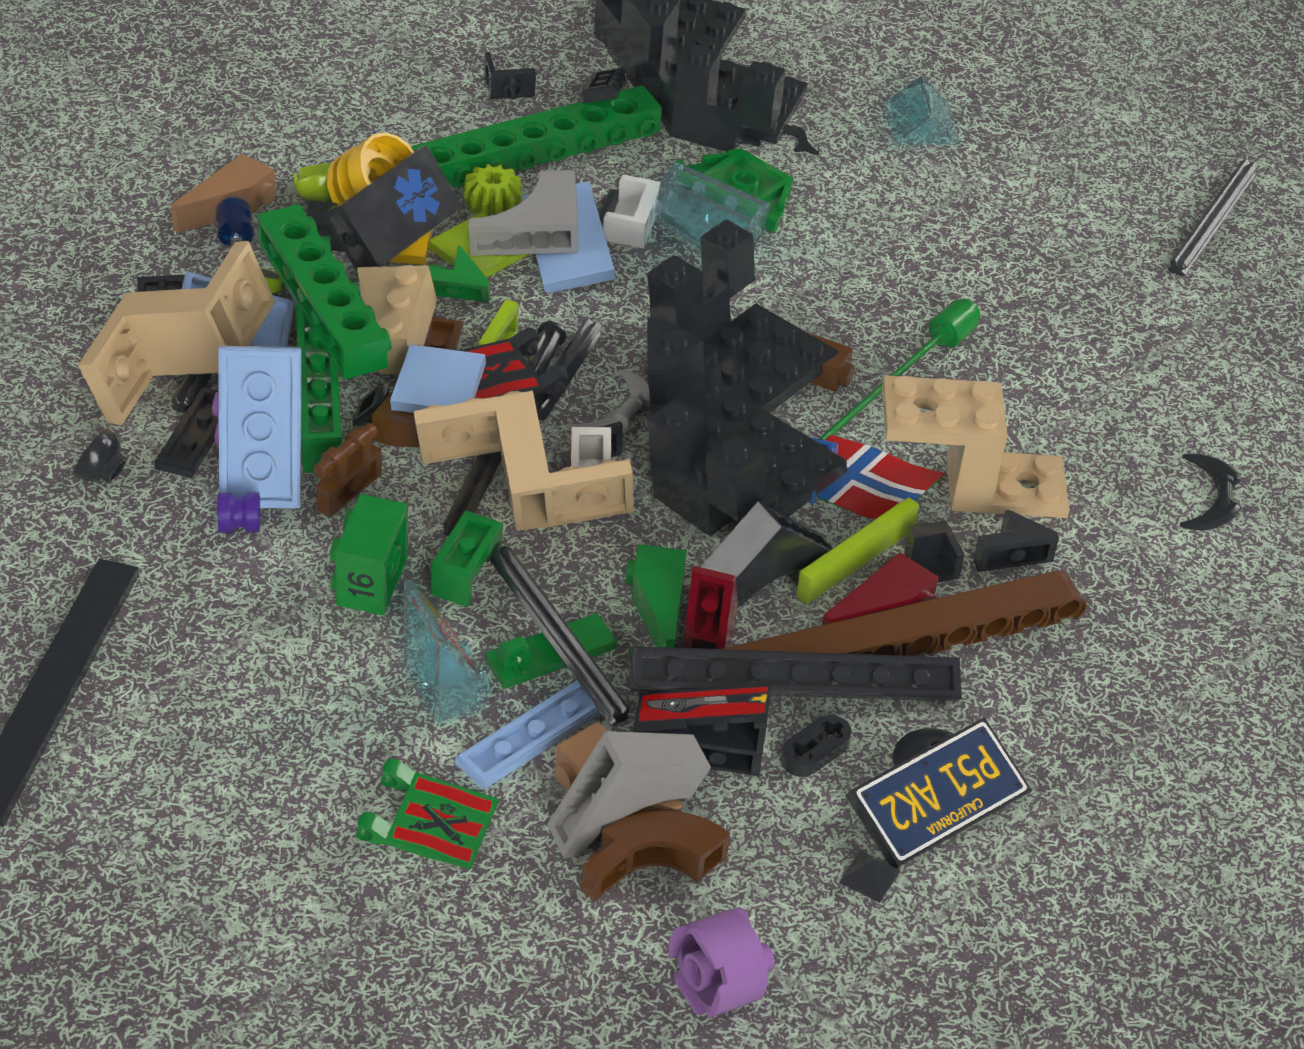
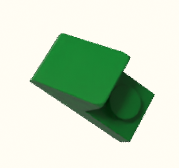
[417,246,490,302]

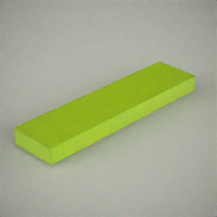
[796,497,919,605]

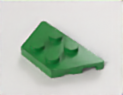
[672,148,794,233]

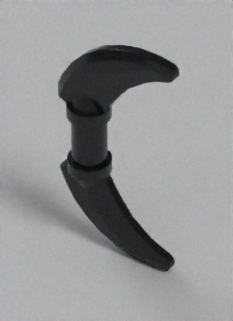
[1180,454,1240,530]

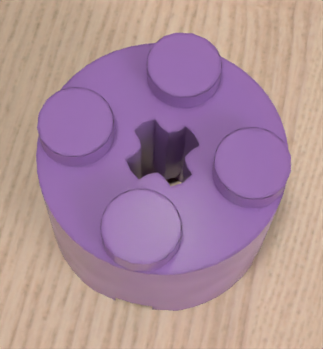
[669,907,775,1018]

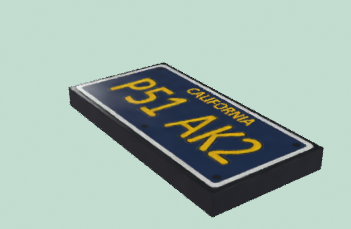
[845,717,1032,868]

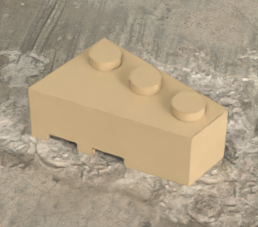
[357,265,437,374]

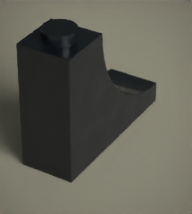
[701,502,833,607]

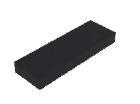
[581,68,626,103]
[154,387,219,478]

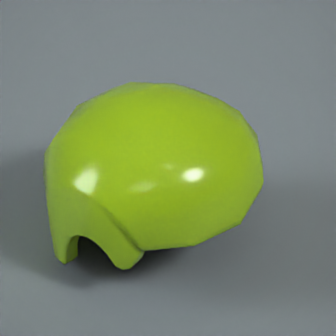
[293,162,332,202]

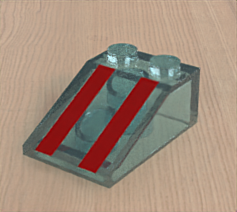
[404,580,490,726]

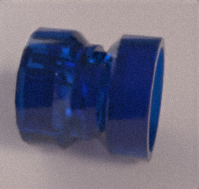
[216,197,254,246]

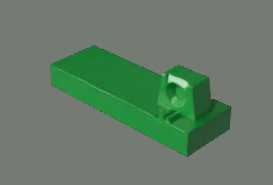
[485,613,617,689]

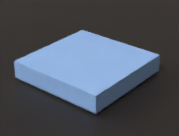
[390,344,486,413]

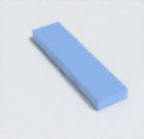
[455,680,602,790]

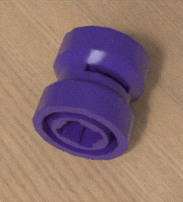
[217,492,261,533]

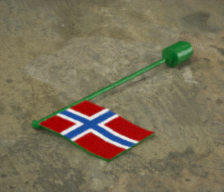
[817,298,980,520]

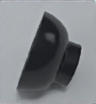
[74,429,128,484]

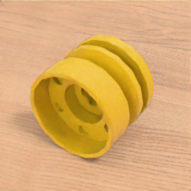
[327,132,414,203]

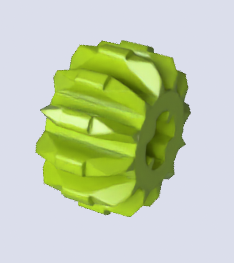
[463,164,522,216]

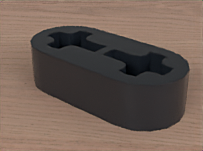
[781,715,852,777]

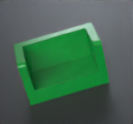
[431,511,503,607]

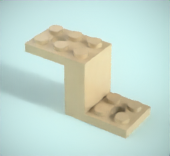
[78,241,275,425]
[882,375,1070,518]
[413,391,634,531]

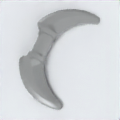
[565,370,650,431]

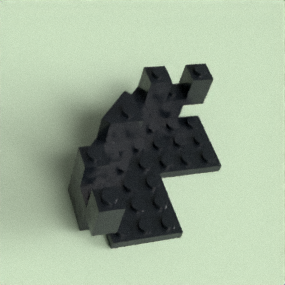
[594,0,808,151]
[647,219,847,536]

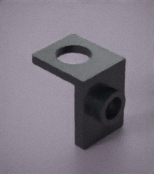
[484,52,536,99]

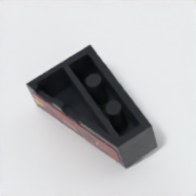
[632,683,773,776]

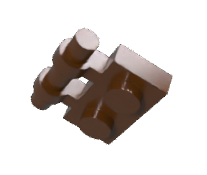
[313,423,382,517]

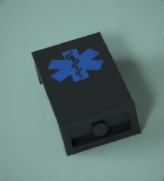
[322,145,462,272]

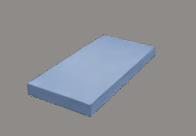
[522,181,616,293]
[218,346,301,508]

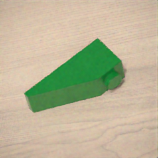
[625,544,687,648]

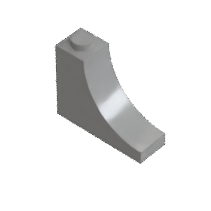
[469,170,578,256]
[547,731,711,858]

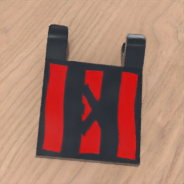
[459,327,568,399]

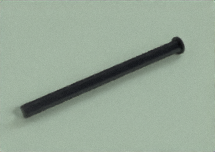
[443,321,567,536]

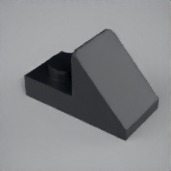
[973,510,1059,572]

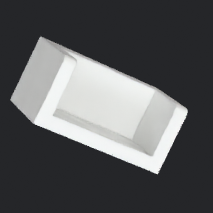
[603,175,662,249]

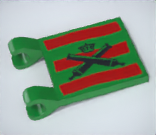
[356,758,499,869]

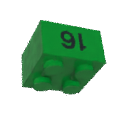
[330,494,408,616]

